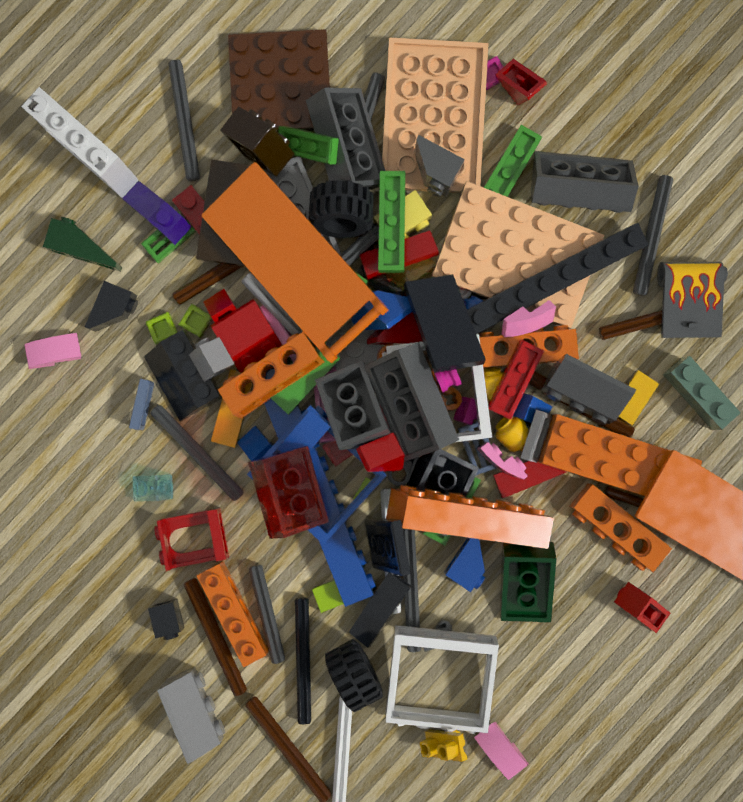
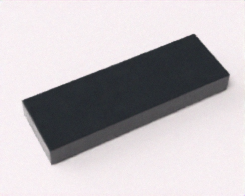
[349,573,412,648]

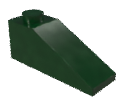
[43,217,122,272]

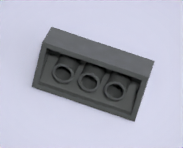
[306,88,385,190]
[531,151,639,213]
[364,342,459,462]

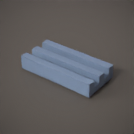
[129,379,155,430]
[458,421,496,475]

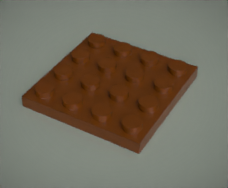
[228,29,330,132]

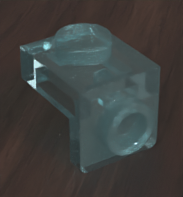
[132,474,173,501]

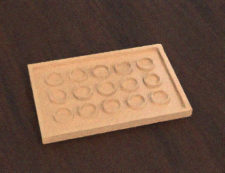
[382,38,488,193]
[431,181,604,329]

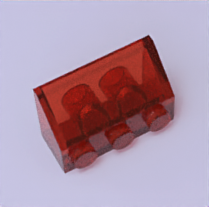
[248,446,329,539]

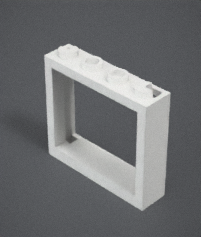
[21,87,139,198]
[382,334,492,442]
[386,625,499,734]

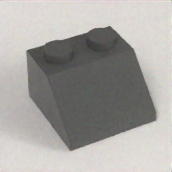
[414,135,465,197]

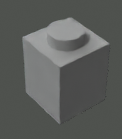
[189,337,234,381]

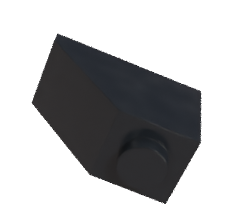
[85,281,138,332]

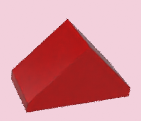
[495,58,547,105]
[356,433,404,472]

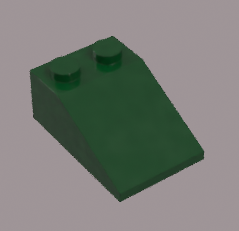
[500,542,557,623]

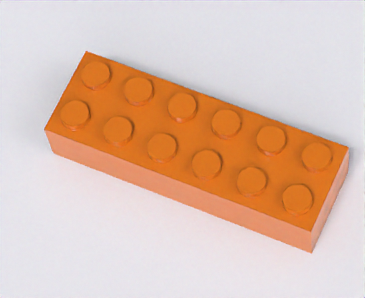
[537,414,702,497]
[386,485,554,549]

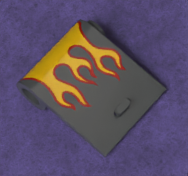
[657,262,728,338]

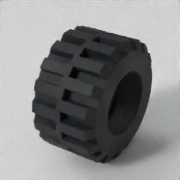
[308,180,374,238]
[325,639,383,713]

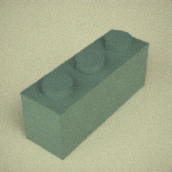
[662,356,741,430]

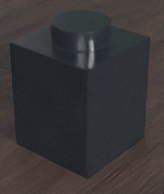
[148,599,185,640]

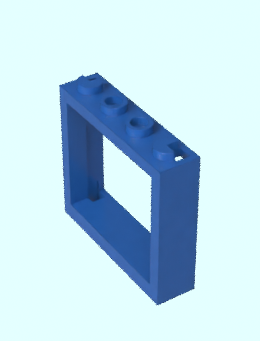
[247,405,387,545]

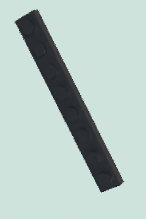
[467,222,649,334]

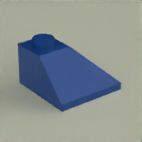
[351,290,412,330]

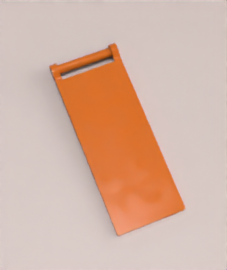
[202,162,389,363]
[635,450,743,581]

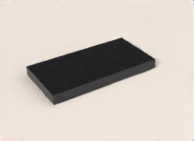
[404,274,486,373]
[364,518,411,576]

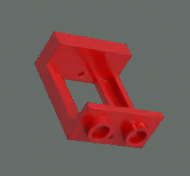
[154,508,229,571]

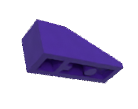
[122,181,191,245]

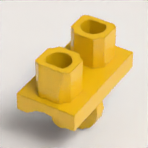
[419,729,467,762]

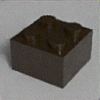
[220,106,295,177]

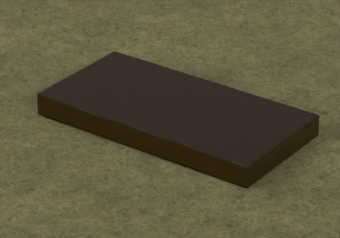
[196,160,250,267]

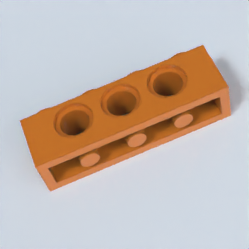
[479,325,579,369]
[218,332,325,419]
[569,483,672,572]
[197,561,269,668]

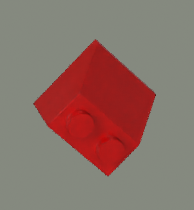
[210,299,283,373]

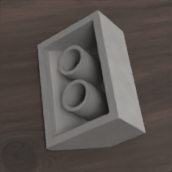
[157,667,225,764]

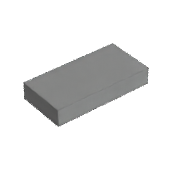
[521,410,552,463]

